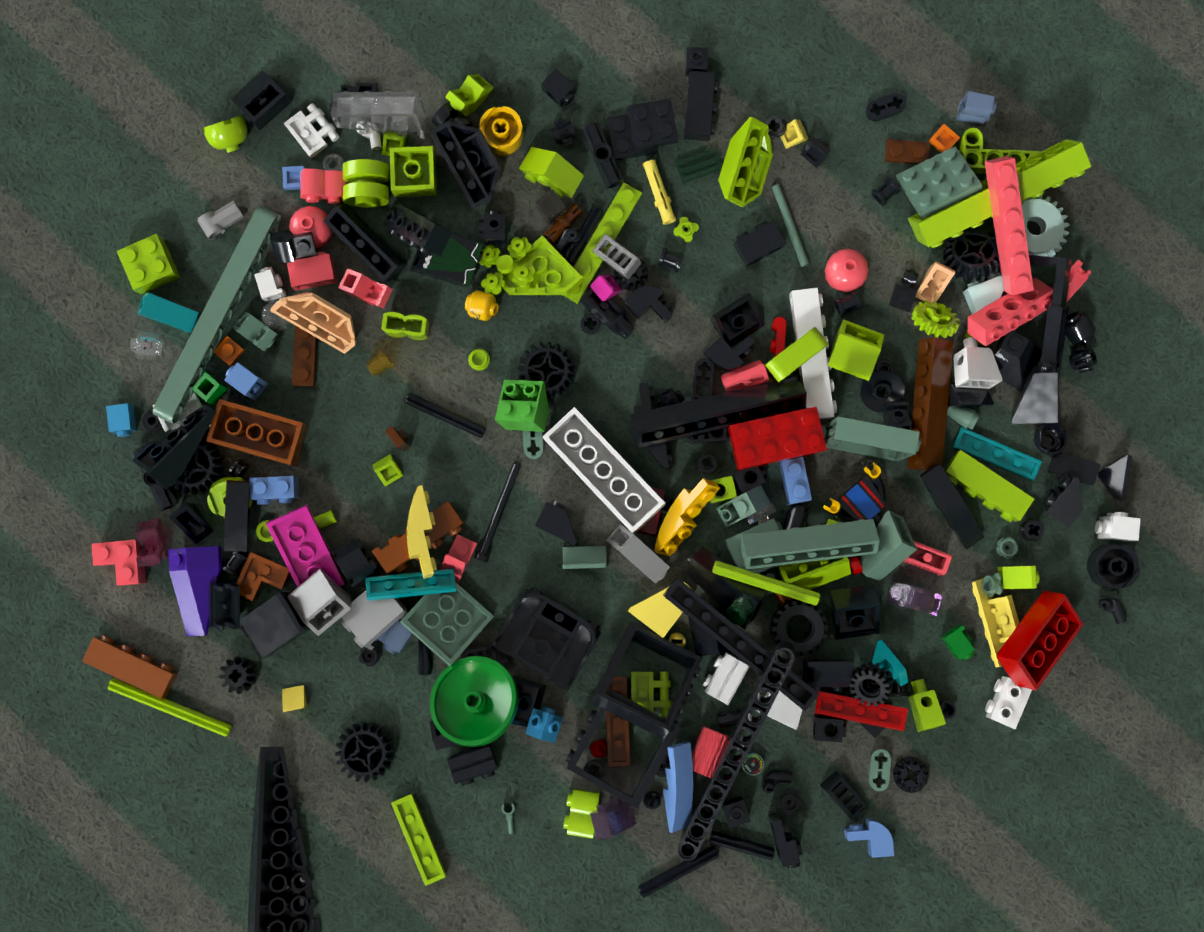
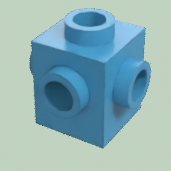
[525,706,563,743]

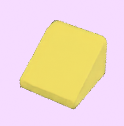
[780,119,809,149]
[282,685,308,712]

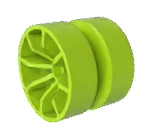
[343,159,389,208]

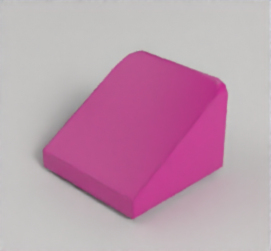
[591,274,622,301]

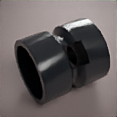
[432,102,473,127]

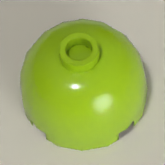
[202,115,247,153]

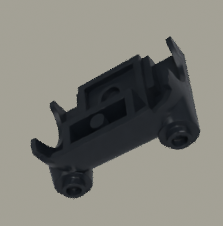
[492,587,601,691]

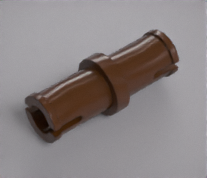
[544,204,583,243]

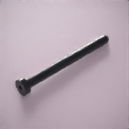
[473,462,521,563]

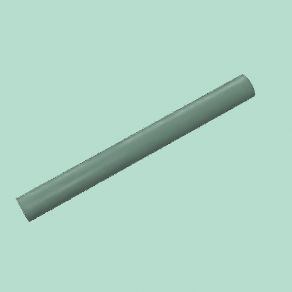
[772,184,809,267]

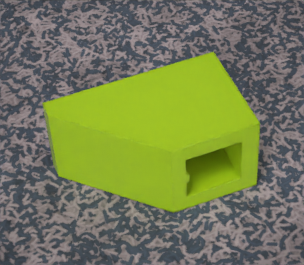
[997,566,1039,589]

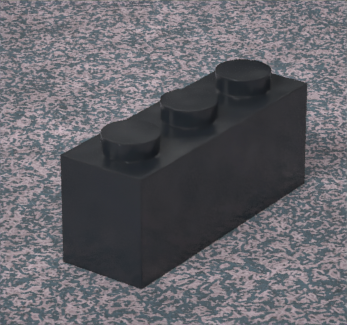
[684,71,718,141]

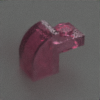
[134,518,168,567]

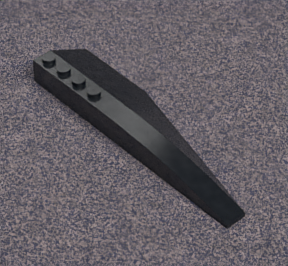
[247,746,321,932]

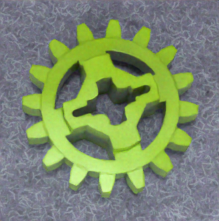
[911,300,960,338]

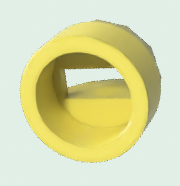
[668,632,686,648]

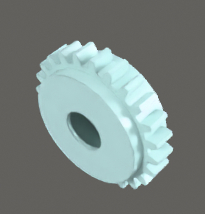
[1022,195,1069,257]

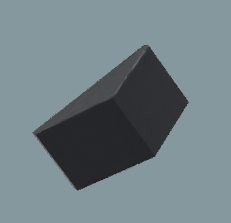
[169,503,214,544]

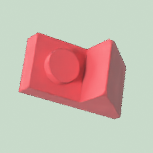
[441,534,478,583]

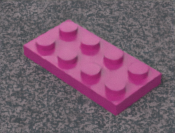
[266,504,345,587]

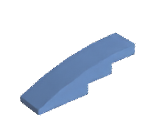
[663,741,693,833]

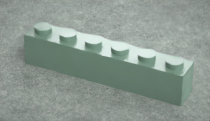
[741,519,880,570]

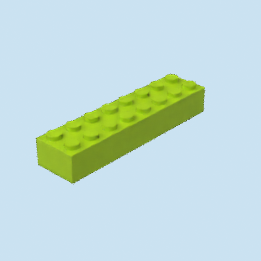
[908,139,1091,248]

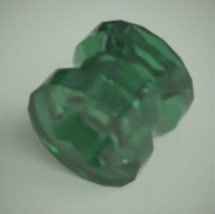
[726,596,754,625]

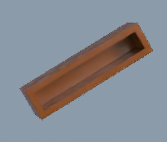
[82,635,178,698]

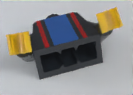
[823,462,886,528]

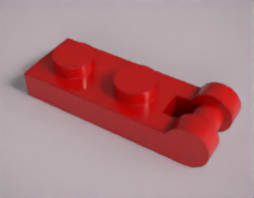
[768,317,786,380]

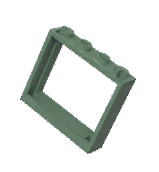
[824,417,922,462]

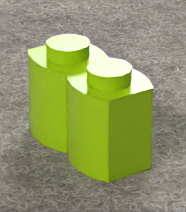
[381,312,430,340]
[563,788,600,839]

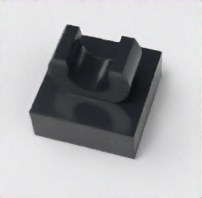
[801,137,830,168]

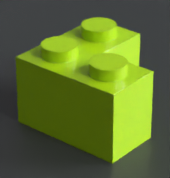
[519,147,584,198]

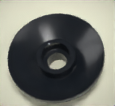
[860,370,904,412]

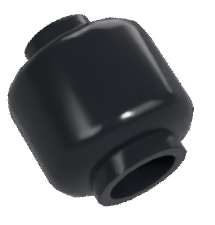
[1065,311,1096,345]

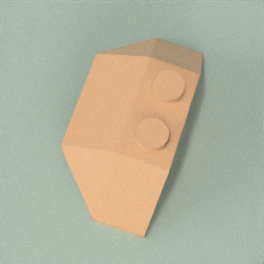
[270,292,356,354]

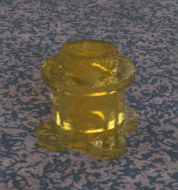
[366,349,395,377]

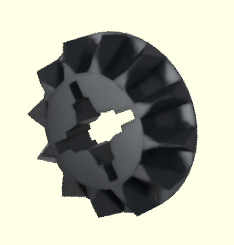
[614,258,648,290]
[893,757,929,793]

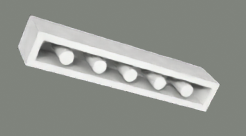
[789,288,837,420]

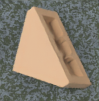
[915,261,955,304]

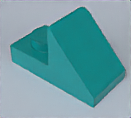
[872,640,908,686]

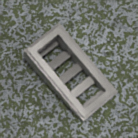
[592,234,641,279]

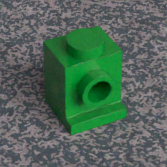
[941,625,975,660]

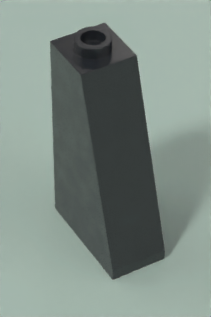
[686,546,768,630]

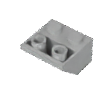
[288,568,351,636]

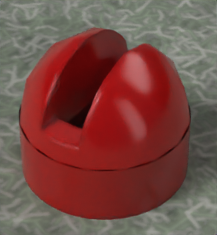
[589,739,608,758]

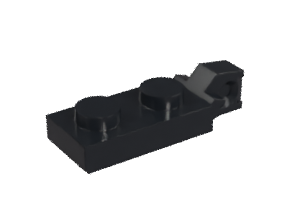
[580,288,635,339]

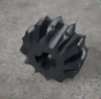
[218,656,258,694]

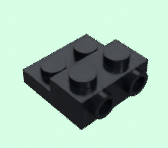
[768,812,803,868]

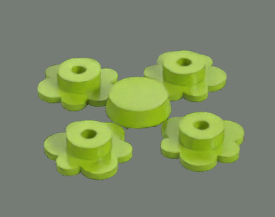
[479,237,536,295]

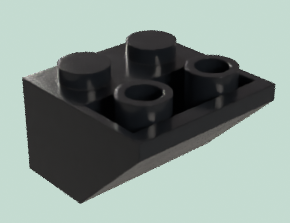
[231,71,291,130]
[1043,469,1083,528]

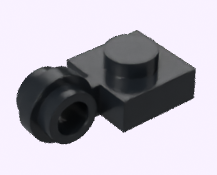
[889,269,919,312]

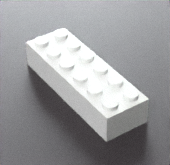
[543,407,665,534]

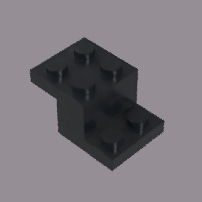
[607,98,679,161]

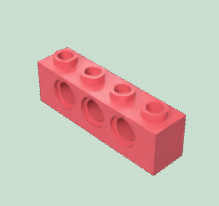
[968,278,1054,346]

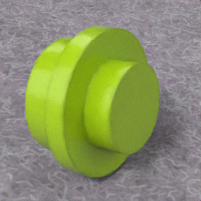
[468,349,490,371]

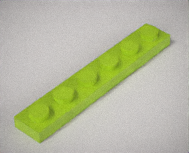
[562,182,642,304]

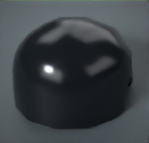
[1033,421,1067,455]

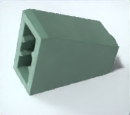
[858,510,917,581]

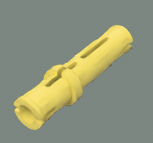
[643,160,676,225]

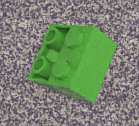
[495,380,549,432]

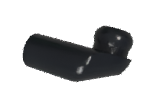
[1099,597,1127,624]
[761,770,792,793]

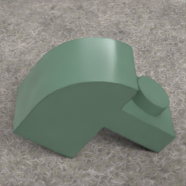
[233,311,278,352]

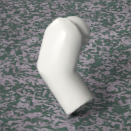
[356,122,382,150]

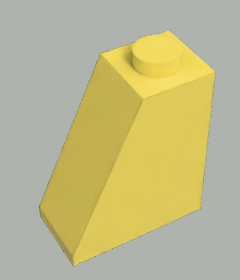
[628,582,694,638]

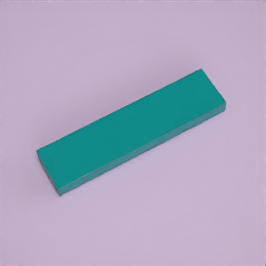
[952,427,1042,482]
[365,569,456,601]

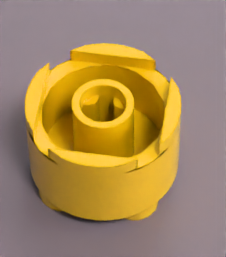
[479,106,524,156]

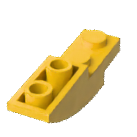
[654,478,720,556]

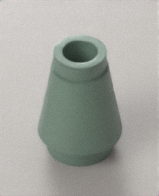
[947,406,980,430]

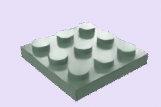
[896,146,983,219]
[400,583,494,666]

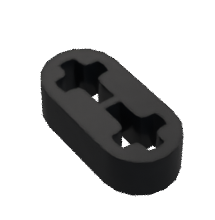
[865,93,906,122]

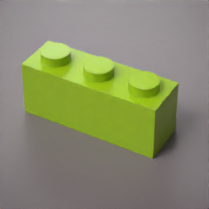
[779,557,851,590]

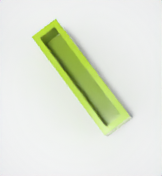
[944,450,1034,522]

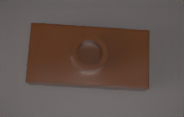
[385,426,411,451]

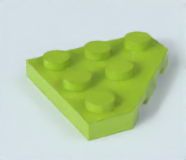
[502,236,584,295]

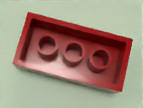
[728,406,827,471]
[996,590,1084,691]

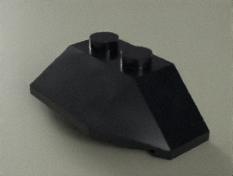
[430,121,501,209]

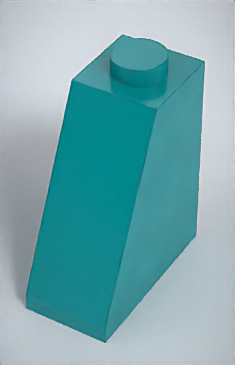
[136,293,199,333]

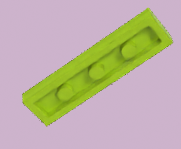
[391,793,447,886]

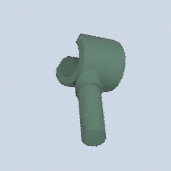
[502,803,516,834]

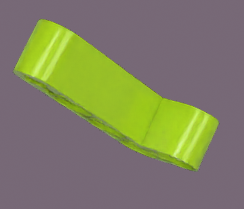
[959,128,1041,174]

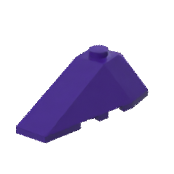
[168,546,222,636]

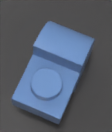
[844,818,894,858]

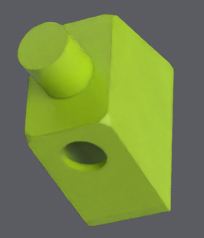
[908,679,946,732]

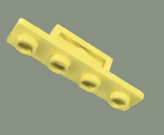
[972,578,1019,668]

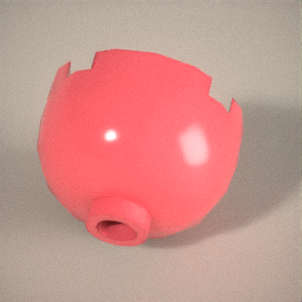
[289,206,333,249]
[825,248,869,293]

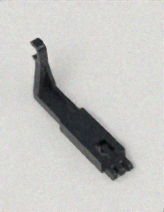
[1029,255,1072,382]

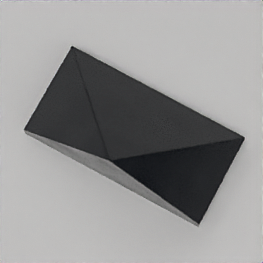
[1098,455,1132,500]

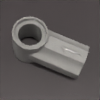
[197,200,245,240]

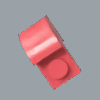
[338,268,393,309]

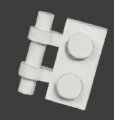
[284,103,339,158]

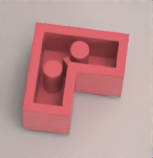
[92,540,146,586]

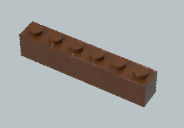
[907,337,954,472]

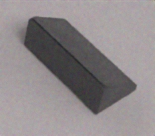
[949,384,994,407]

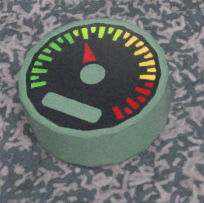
[742,753,764,776]

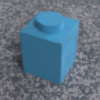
[106,403,137,437]

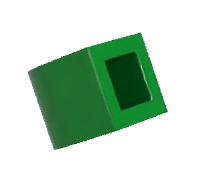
[192,369,229,406]

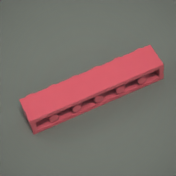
[984,156,1034,295]

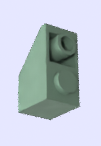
[716,485,771,527]

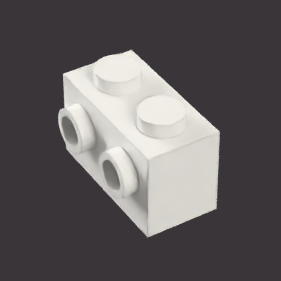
[1095,512,1140,542]
[985,676,1032,729]

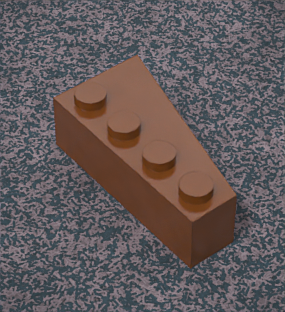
[372,501,465,574]

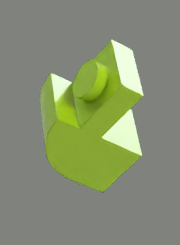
[445,74,494,116]

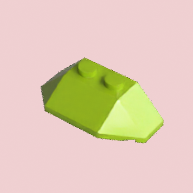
[718,117,773,207]

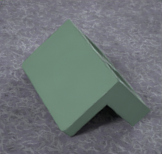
[562,546,607,569]

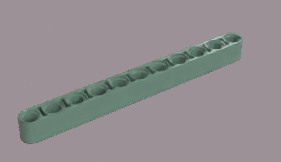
[153,206,281,424]

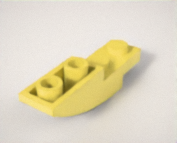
[407,485,437,579]

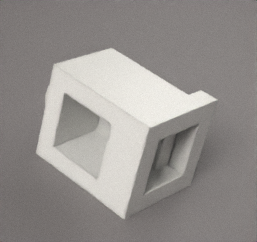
[254,267,287,303]

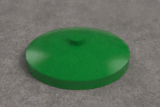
[430,656,518,747]

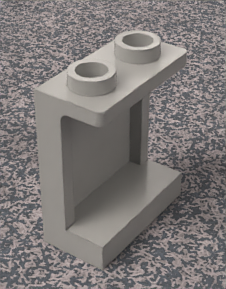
[341,590,409,650]

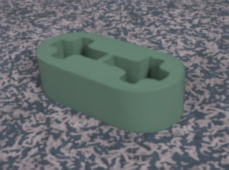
[523,431,544,460]
[868,748,891,791]

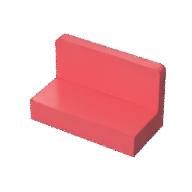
[720,360,770,392]

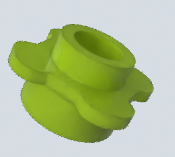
[673,217,699,242]

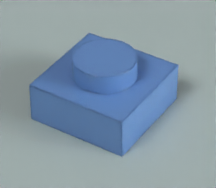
[282,166,306,190]

